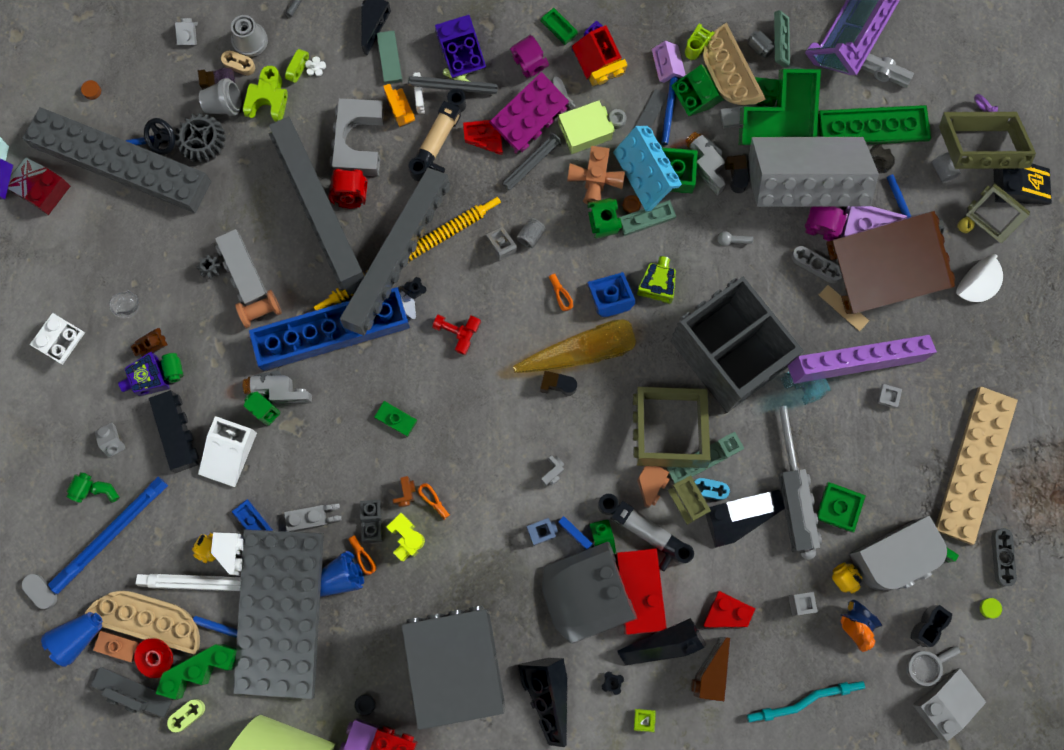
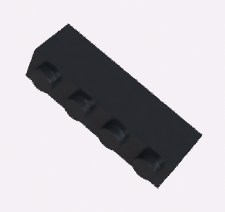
[149,390,199,473]

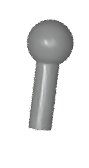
[718,231,754,246]

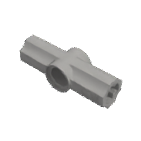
[861,53,914,88]

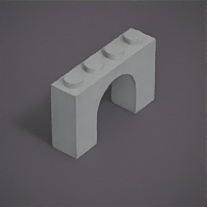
[330,98,385,176]

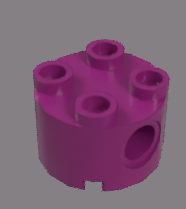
[510,34,549,79]
[805,206,848,241]

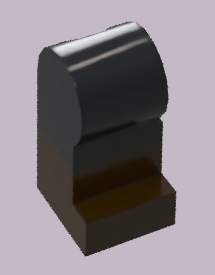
[724,155,749,193]
[540,371,577,396]

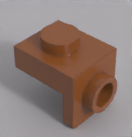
[393,476,416,508]

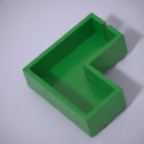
[738,69,821,145]

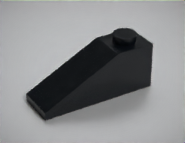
[361,0,391,55]

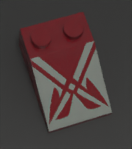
[8,157,71,215]

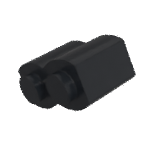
[910,605,952,647]

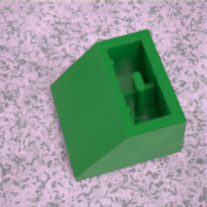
[671,64,724,116]

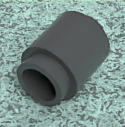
[748,31,775,58]

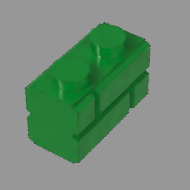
[244,391,280,426]

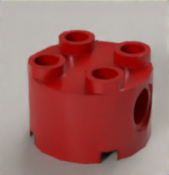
[329,169,368,209]

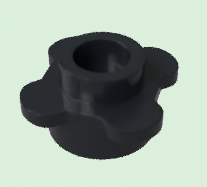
[404,277,427,299]
[601,672,624,695]

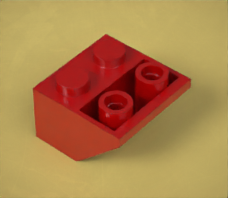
[572,25,622,79]

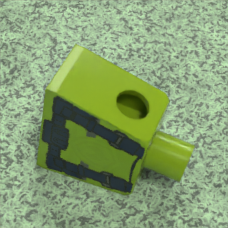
[637,256,676,304]

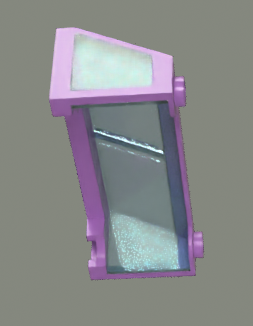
[805,0,900,75]

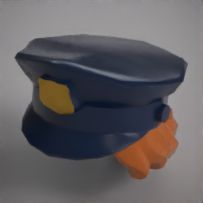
[840,600,882,652]

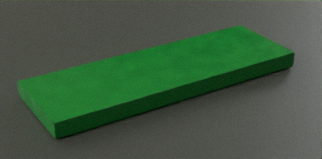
[818,105,931,144]

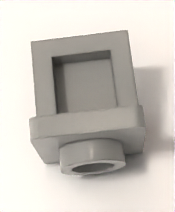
[175,18,198,45]
[95,422,126,457]
[541,455,564,486]

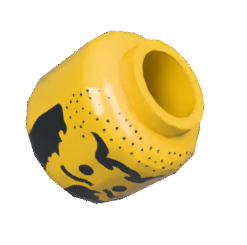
[192,533,216,564]
[832,562,863,593]

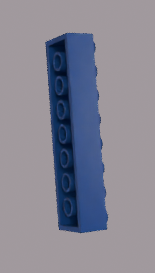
[249,287,410,371]

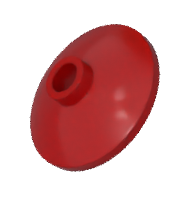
[134,638,173,678]

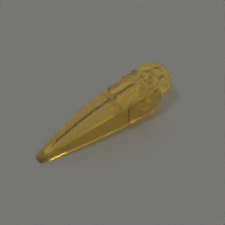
[513,319,636,373]

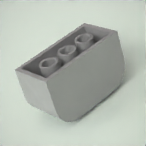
[848,515,947,590]

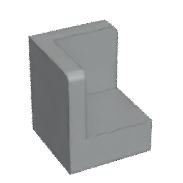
[788,592,818,616]

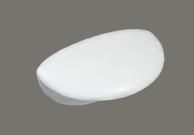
[956,254,1003,302]

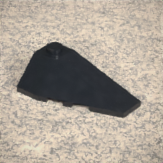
[706,490,785,548]

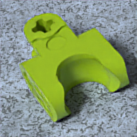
[243,66,288,122]

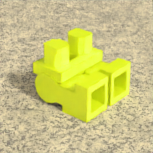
[387,513,425,562]

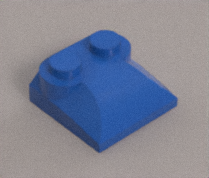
[588,272,635,317]

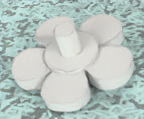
[305,57,326,76]

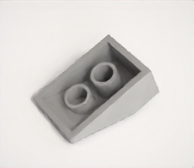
[913,668,986,742]

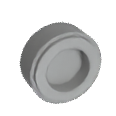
[608,109,627,129]

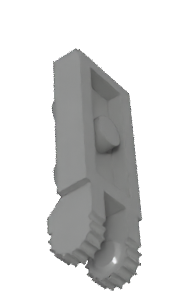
[284,504,342,532]

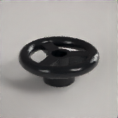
[144,118,175,155]

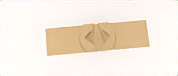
[819,285,869,331]

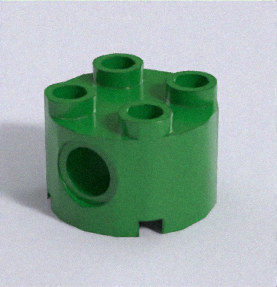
[588,198,622,239]

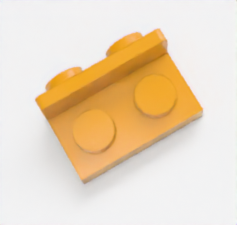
[383,84,415,127]

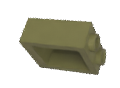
[966,183,1030,244]

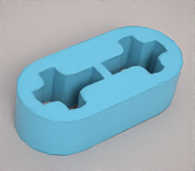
[694,478,730,500]

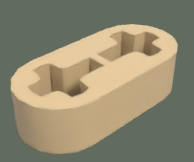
[221,50,256,76]

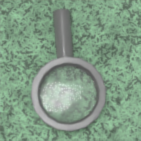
[906,646,961,686]

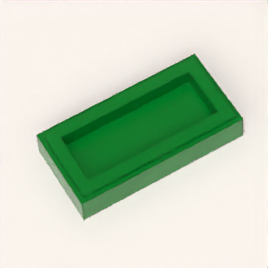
[541,8,578,45]

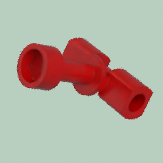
[432,314,481,356]

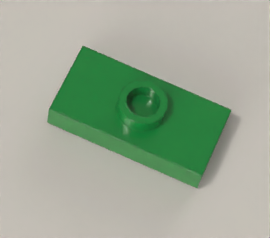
[374,401,417,437]

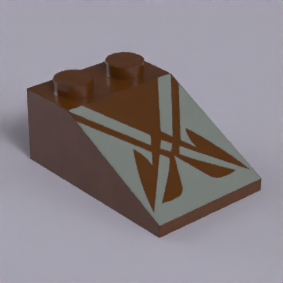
[691,637,730,702]

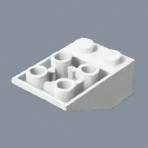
[198,416,257,487]

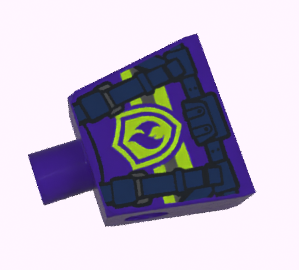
[118,352,170,396]

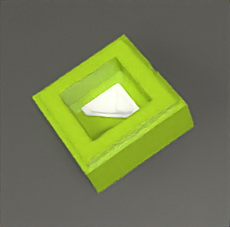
[634,709,656,733]

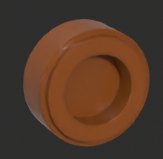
[81,80,101,100]
[622,195,641,214]

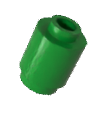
[160,353,184,383]
[66,472,94,503]

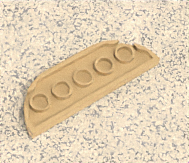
[703,23,765,105]
[85,591,200,655]

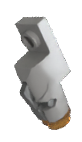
[685,132,726,195]
[243,370,312,404]

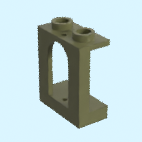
[667,475,711,525]

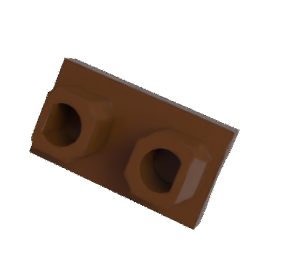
[131,328,168,357]

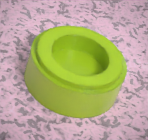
[979,598,1002,618]

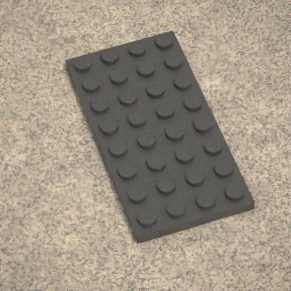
[234,529,324,699]

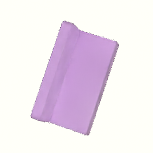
[652,41,686,83]

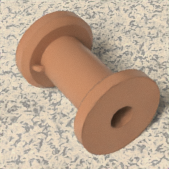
[235,290,282,329]

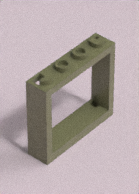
[939,112,1036,169]
[632,387,711,468]

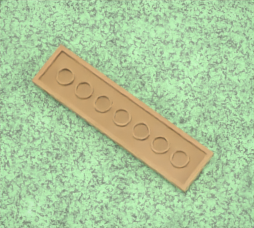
[935,387,1018,545]

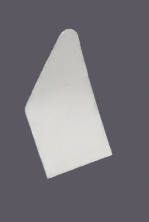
[400,291,416,319]

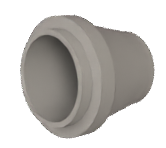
[231,15,268,57]
[199,78,242,116]

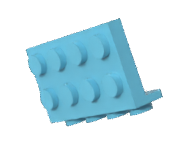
[613,126,682,211]

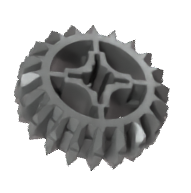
[175,113,226,163]

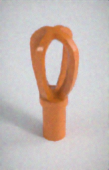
[549,274,573,311]
[418,483,450,520]
[348,536,376,575]

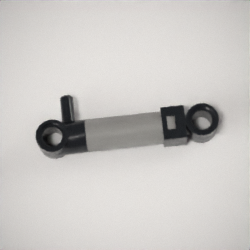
[598,494,694,572]

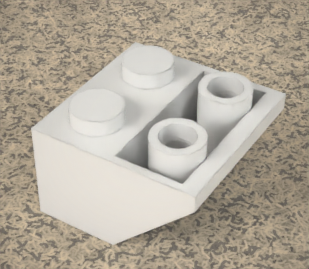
[30,313,85,365]
[211,532,244,576]

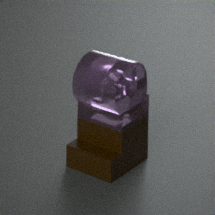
[198,68,235,90]

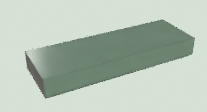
[774,10,790,68]
[377,31,403,85]
[620,200,676,236]

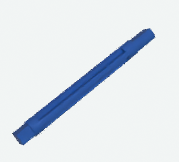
[48,476,168,594]

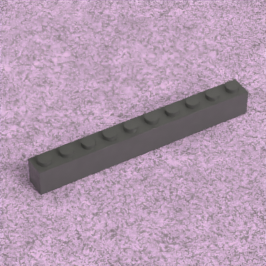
[340,168,451,336]

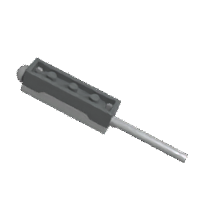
[778,406,822,560]

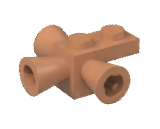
[567,146,625,205]

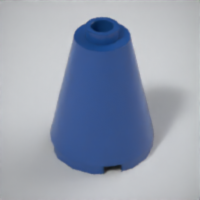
[320,551,364,597]
[41,612,102,667]

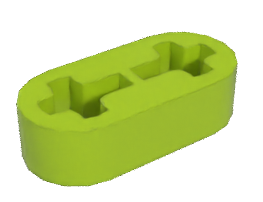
[285,49,309,83]

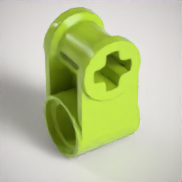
[684,23,715,60]

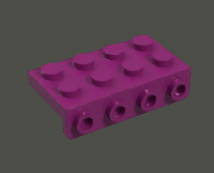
[489,72,569,153]

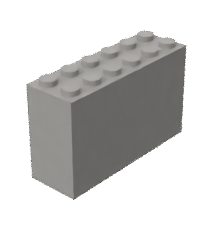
[747,137,879,207]

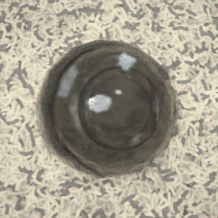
[870,144,895,174]

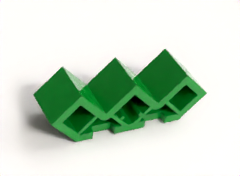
[156,644,237,700]

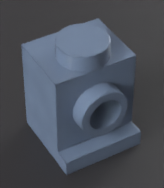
[527,518,558,546]

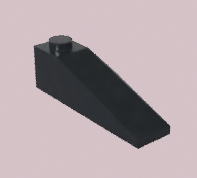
[617,618,706,665]
[518,658,568,747]

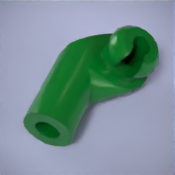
[90,481,120,503]

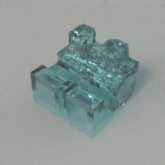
[781,371,831,405]

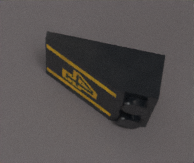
[993,164,1052,205]

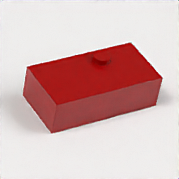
[615,549,667,635]

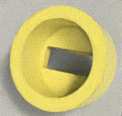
[958,217,975,233]

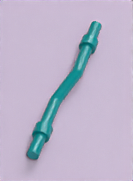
[747,681,865,723]

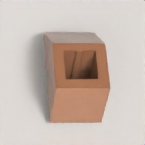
[637,466,670,508]

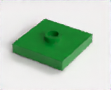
[817,482,866,533]

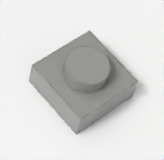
[877,384,902,409]

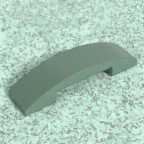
[666,432,744,484]

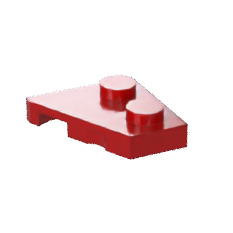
[463,120,503,155]
[703,591,756,627]

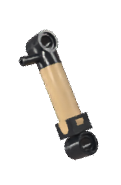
[408,89,466,181]

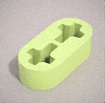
[167,699,205,732]

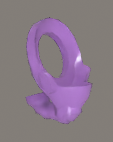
[974,94,998,112]

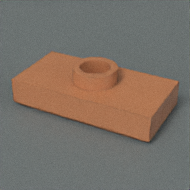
[93,631,140,662]

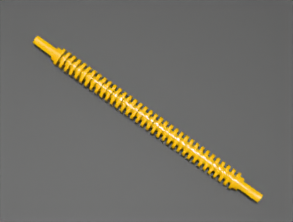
[314,197,501,310]

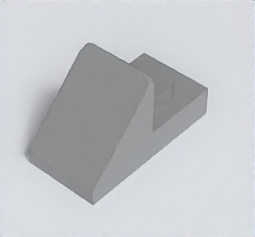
[486,227,517,261]

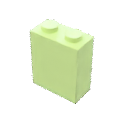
[558,101,614,154]

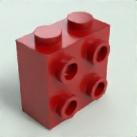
[370,726,418,750]

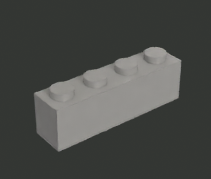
[215,229,267,306]

